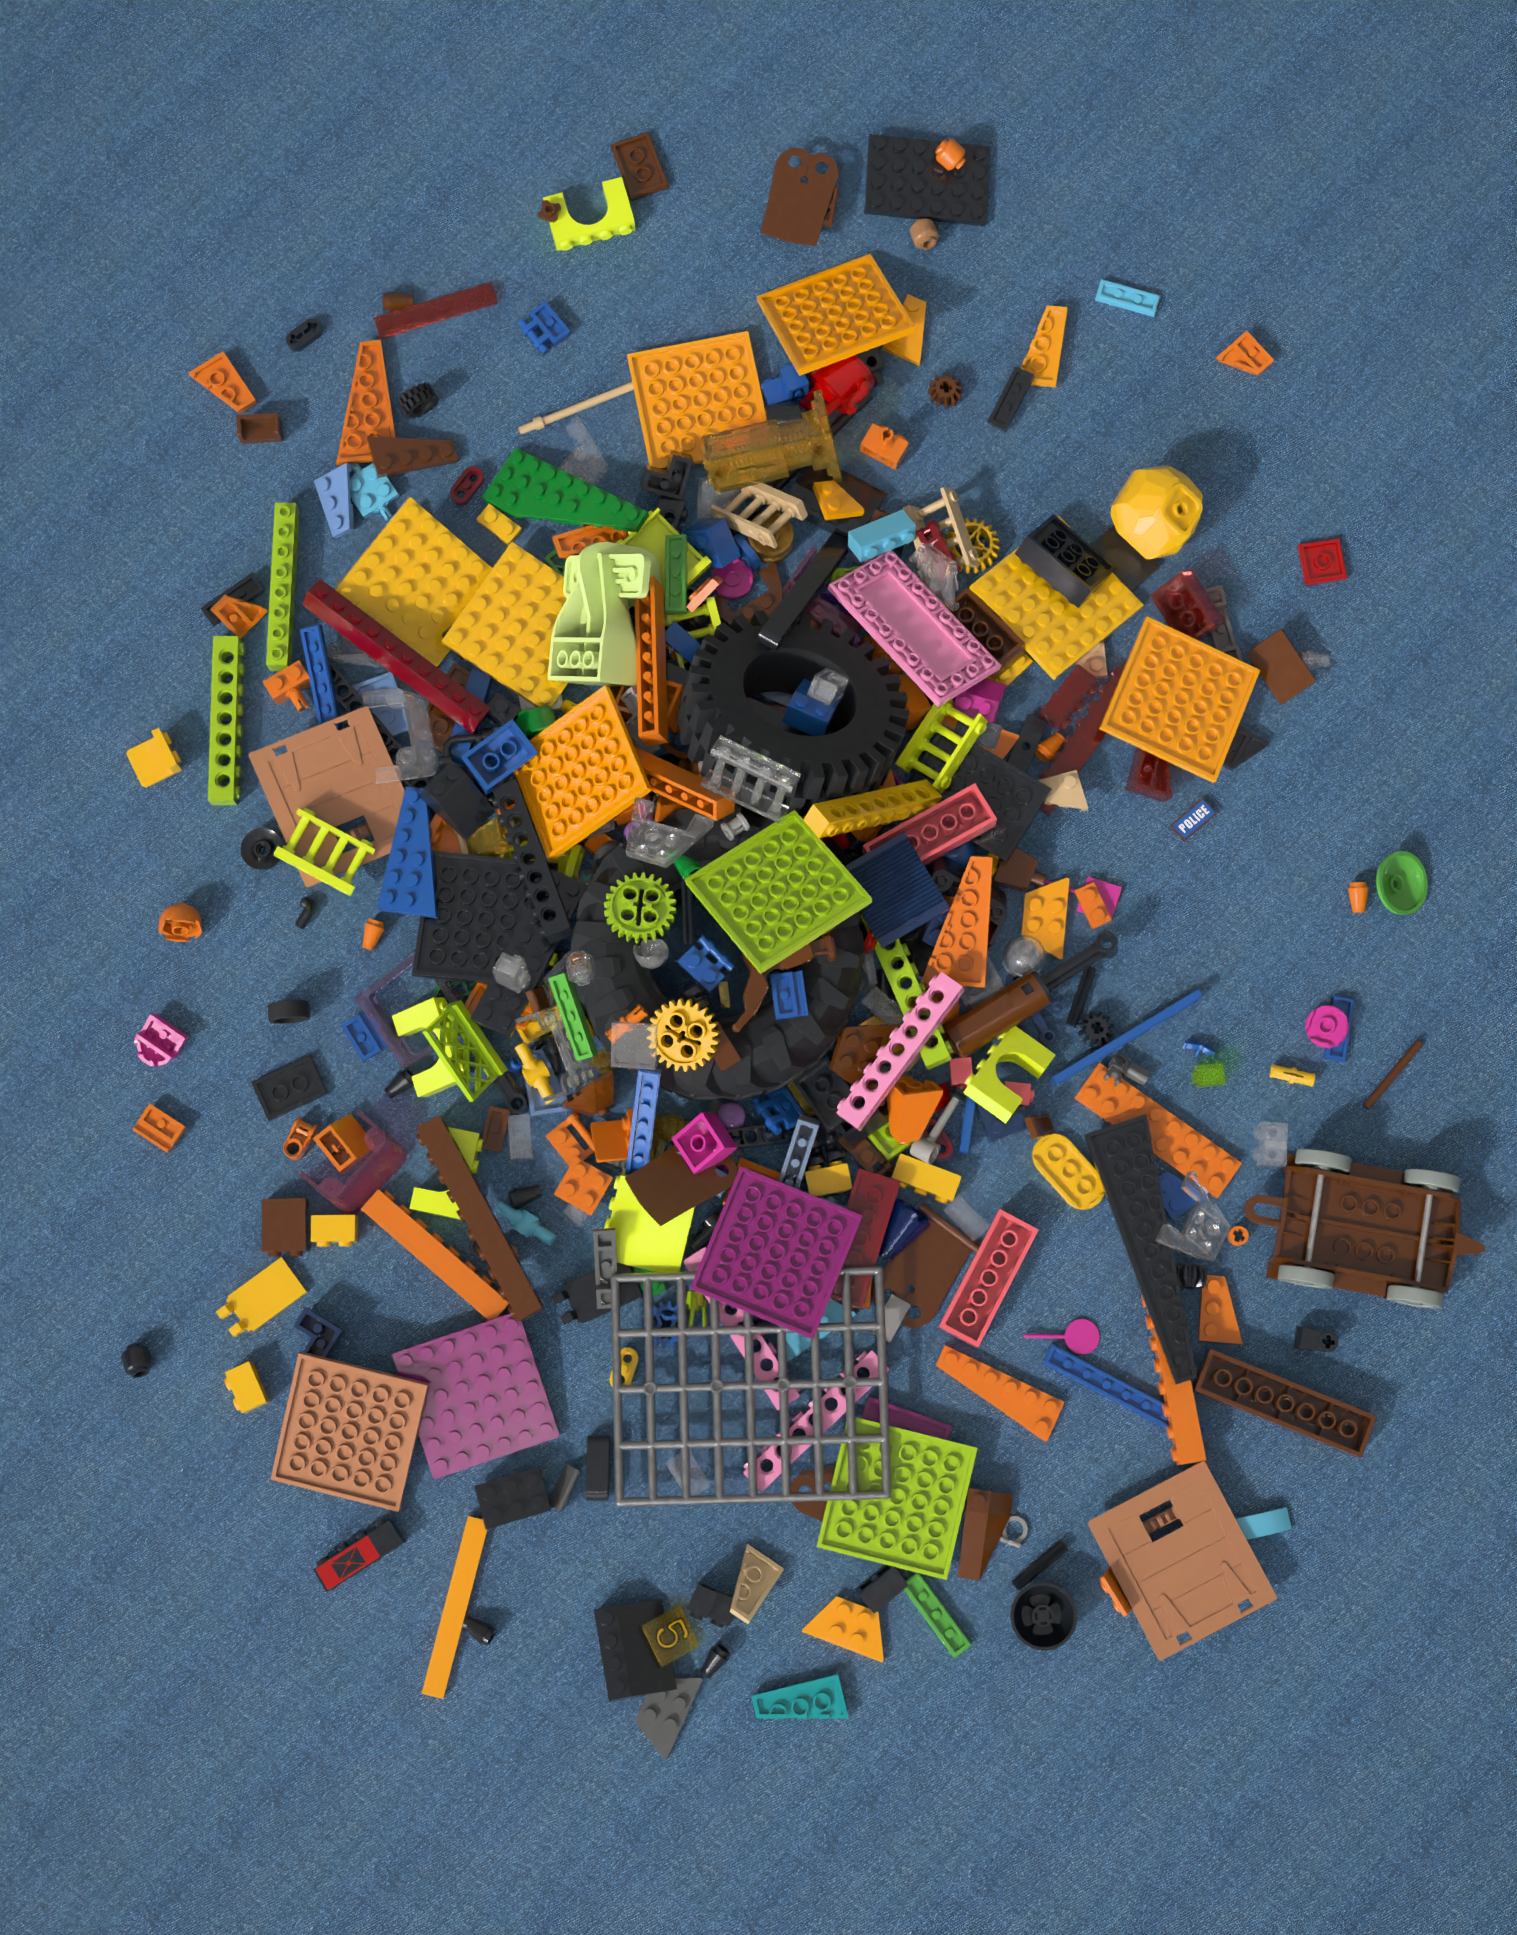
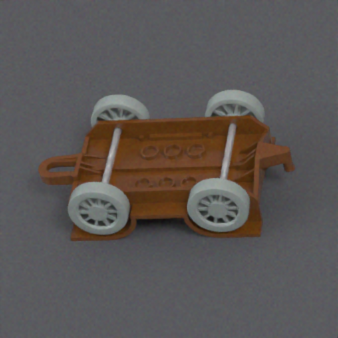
[1244,1149,1485,1309]

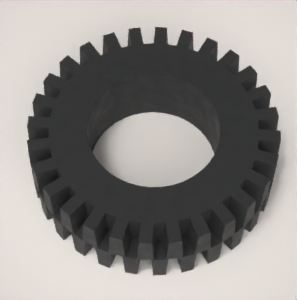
[677,610,909,816]

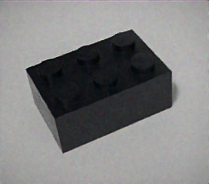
[474,1467,551,1530]

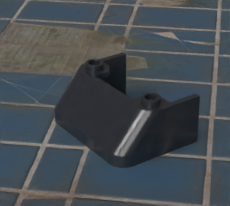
[927,857,1007,948]

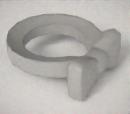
[999,1516,1028,1548]

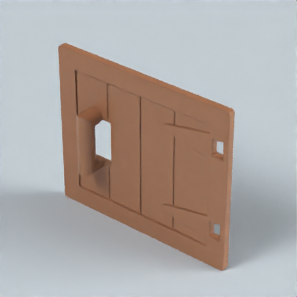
[249,706,405,888]
[1087,1461,1277,1660]

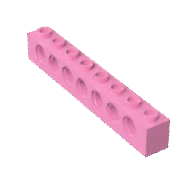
[837,972,964,1131]
[683,1247,801,1411]
[743,1350,890,1492]

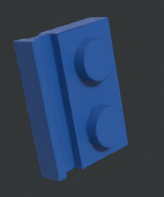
[770,970,808,1020]
[341,1009,390,1062]

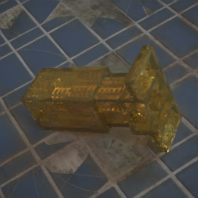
[701,390,843,494]

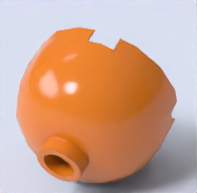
[159,902,202,942]

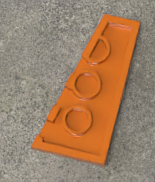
[552,525,629,558]

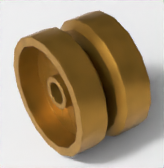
[748,512,793,564]

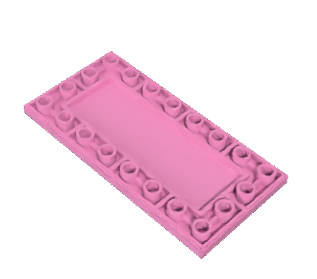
[828,550,1001,707]

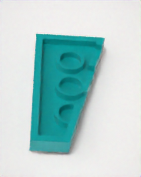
[751,1674,849,1719]

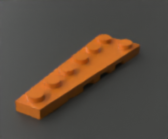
[935,1345,1065,1442]

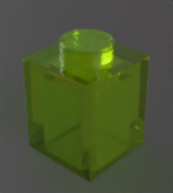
[1191,1062,1226,1089]

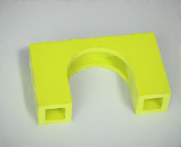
[543,177,636,251]
[392,998,470,1097]
[963,1026,1055,1123]
[410,1127,483,1220]

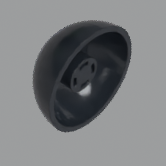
[1010,1582,1077,1651]

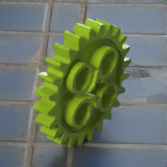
[604,872,676,944]

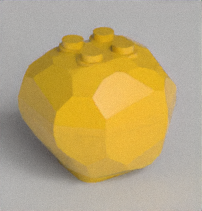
[1111,465,1203,560]

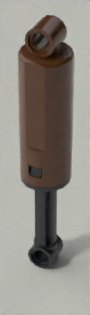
[931,931,1118,1058]

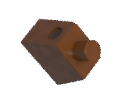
[992,848,1046,892]

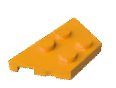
[1021,878,1069,960]
[802,1596,884,1663]

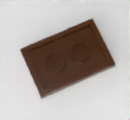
[610,132,669,201]
[1246,629,1317,705]

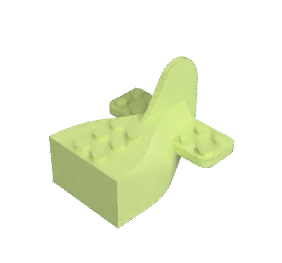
[548,542,662,686]

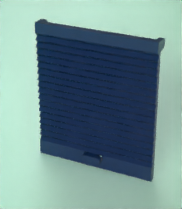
[844,832,950,948]

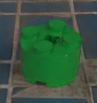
[515,705,557,740]

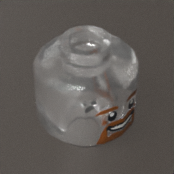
[565,951,596,986]

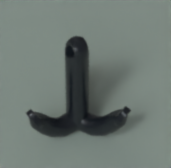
[535,1032,572,1076]

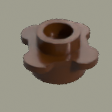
[538,200,561,223]

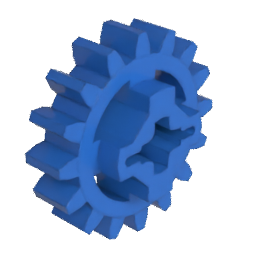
[643,1301,689,1349]

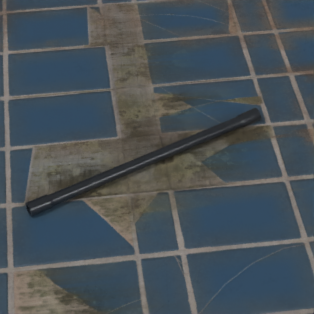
[729,392,873,536]

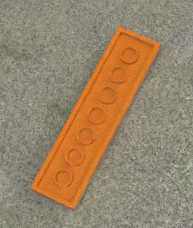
[1074,1063,1242,1199]

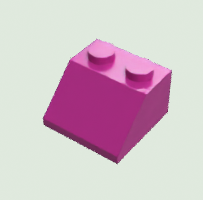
[953,679,1007,726]
[671,1112,738,1174]

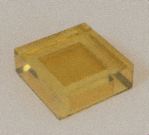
[719,982,730,1008]

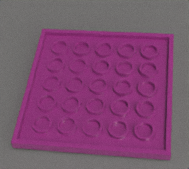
[690,1166,863,1340]
[392,1313,560,1479]

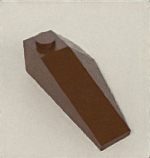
[561,1070,614,1117]
[957,1488,1013,1581]

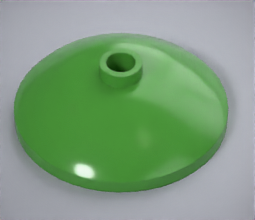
[1376,851,1428,915]

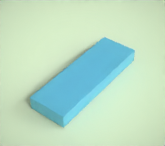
[1095,279,1160,317]

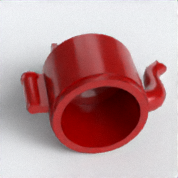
[800,355,875,419]

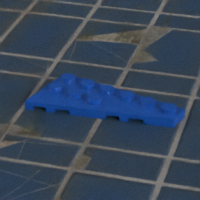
[377,786,439,919]

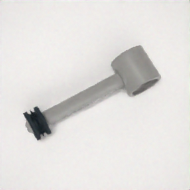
[910,1087,967,1164]

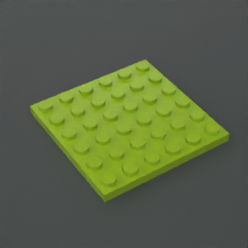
[685,810,872,974]
[816,1417,978,1580]

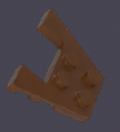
[715,562,785,626]
[829,1023,902,1106]

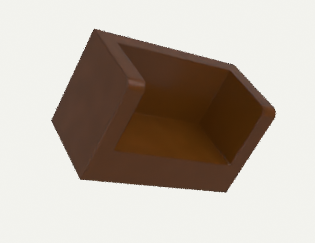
[236,413,283,444]

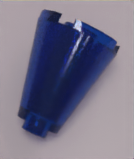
[878,1198,932,1260]

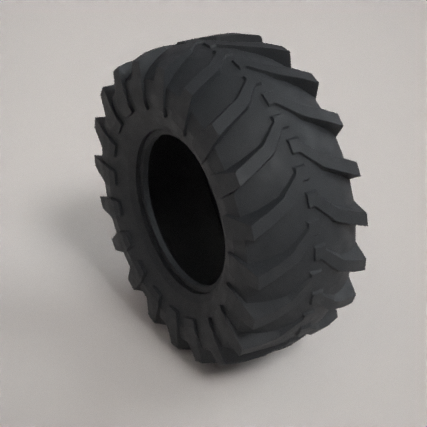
[571,806,864,1102]

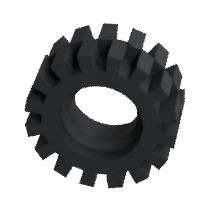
[398,383,438,419]

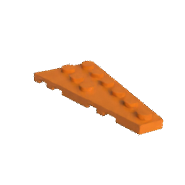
[336,340,396,466]
[921,856,994,988]

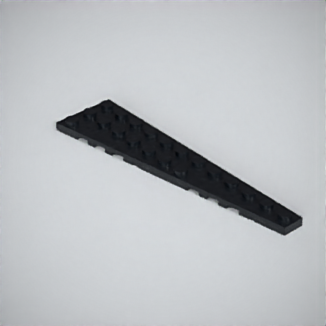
[1084,1114,1197,1385]

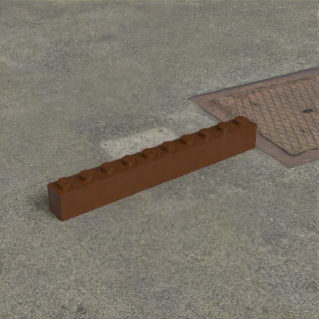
[416,1115,545,1322]

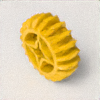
[945,517,1000,574]

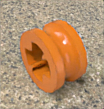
[1227,1226,1249,1246]

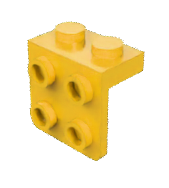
[126,728,182,788]

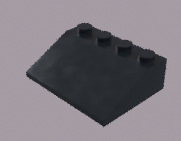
[788,456,887,538]
[1014,514,1117,608]
[594,1599,677,1702]

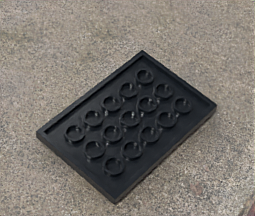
[864,134,990,226]
[906,724,1052,862]

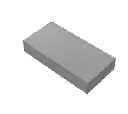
[870,1294,910,1344]

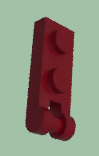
[916,519,961,581]

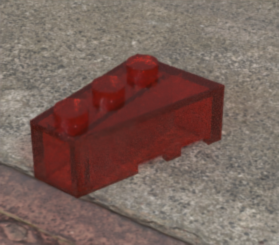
[1038,664,1099,732]
[1125,747,1172,802]

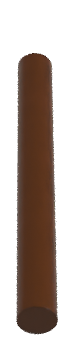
[1362,1040,1423,1110]
[918,1203,980,1253]

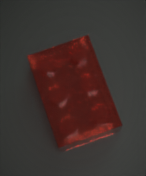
[1150,570,1225,641]

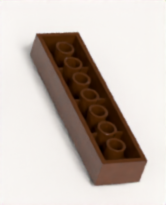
[1192,1349,1377,1458]

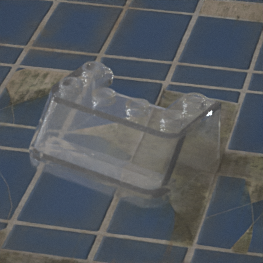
[515,1003,594,1102]

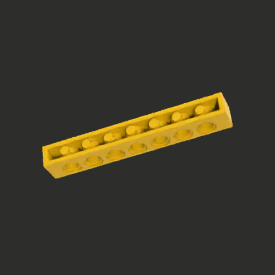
[803,779,942,838]

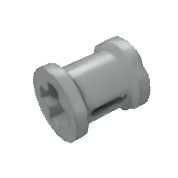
[721,812,750,841]

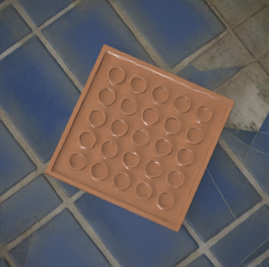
[270,1351,429,1512]

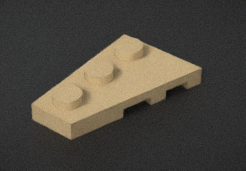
[729,1544,784,1624]

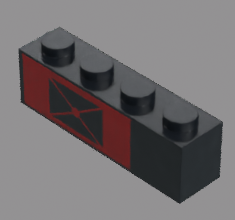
[313,1518,406,1592]

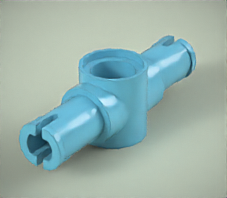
[495,1201,557,1246]

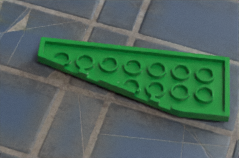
[481,447,649,532]

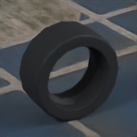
[267,1000,310,1024]

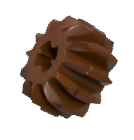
[928,372,963,410]

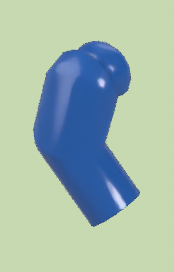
[497,1053,522,1074]

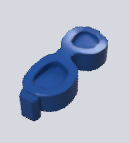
[1182,1039,1215,1059]

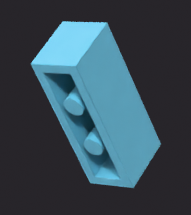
[848,510,916,562]

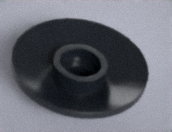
[241,828,283,870]

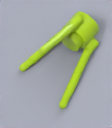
[671,1291,708,1339]

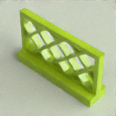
[423,1000,508,1102]

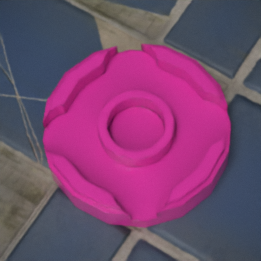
[712,559,753,600]
[1305,1005,1349,1049]

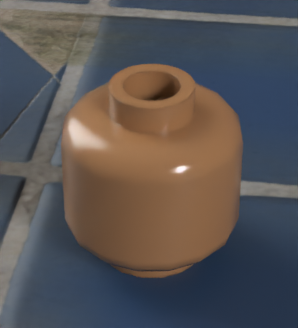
[909,218,939,250]

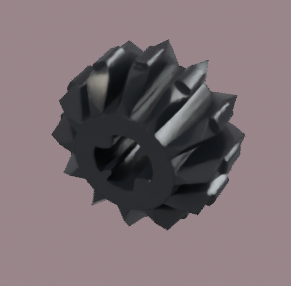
[1078,1011,1114,1048]
[1175,1264,1207,1289]

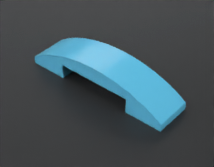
[1235,1507,1292,1540]

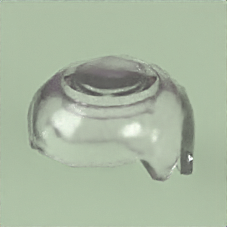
[633,939,669,969]

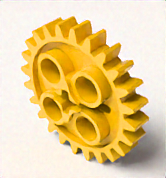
[647,998,720,1072]

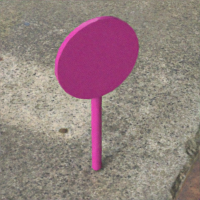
[1023,1319,1099,1354]

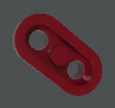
[450,466,484,505]
[922,1119,953,1160]

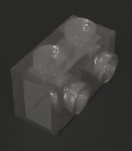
[492,952,531,994]
[1253,1121,1288,1168]

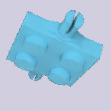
[350,463,400,521]

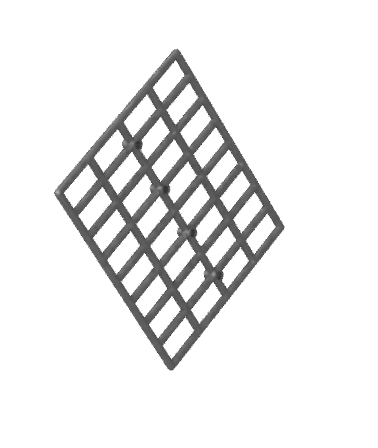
[610,1266,891,1507]

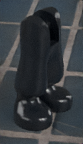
[800,1106,847,1167]

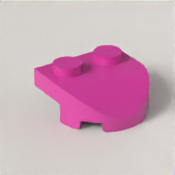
[134,1013,189,1066]

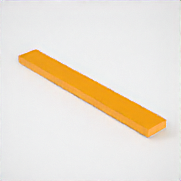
[422,1516,488,1699]

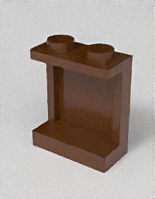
[262,1198,309,1257]

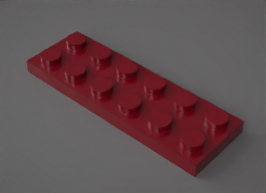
[830,1169,901,1308]

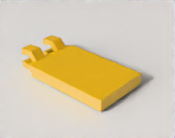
[216,1257,308,1337]

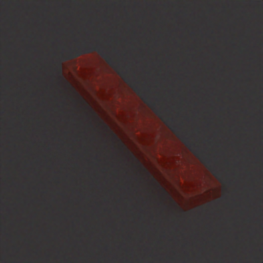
[373,282,498,339]

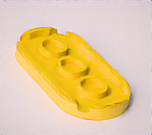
[1032,1134,1104,1210]

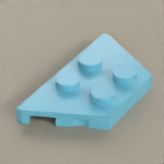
[786,1298,856,1362]

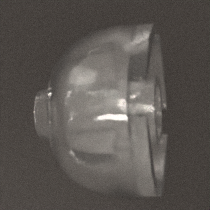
[1002,935,1046,977]

